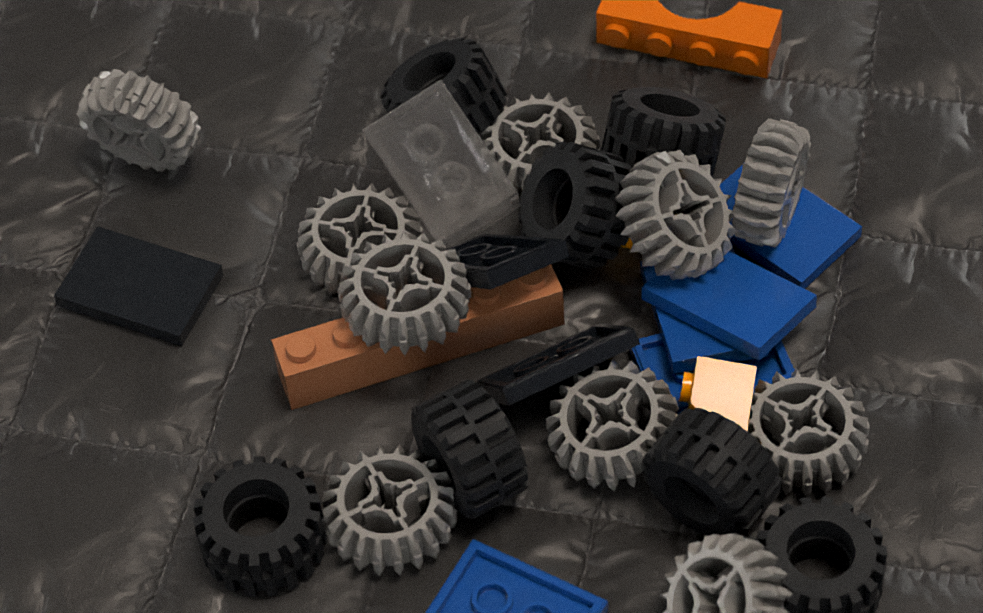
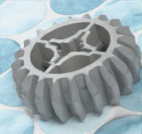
[76,69,201,172]
[476,92,600,201]
[732,118,811,247]
[615,150,737,280]
[297,183,423,296]
[338,231,471,356]
[546,359,679,491]
[747,368,870,498]
[322,444,457,576]
[659,533,793,613]

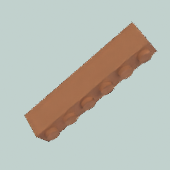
[271,265,565,410]

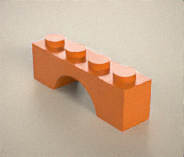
[596,0,783,79]

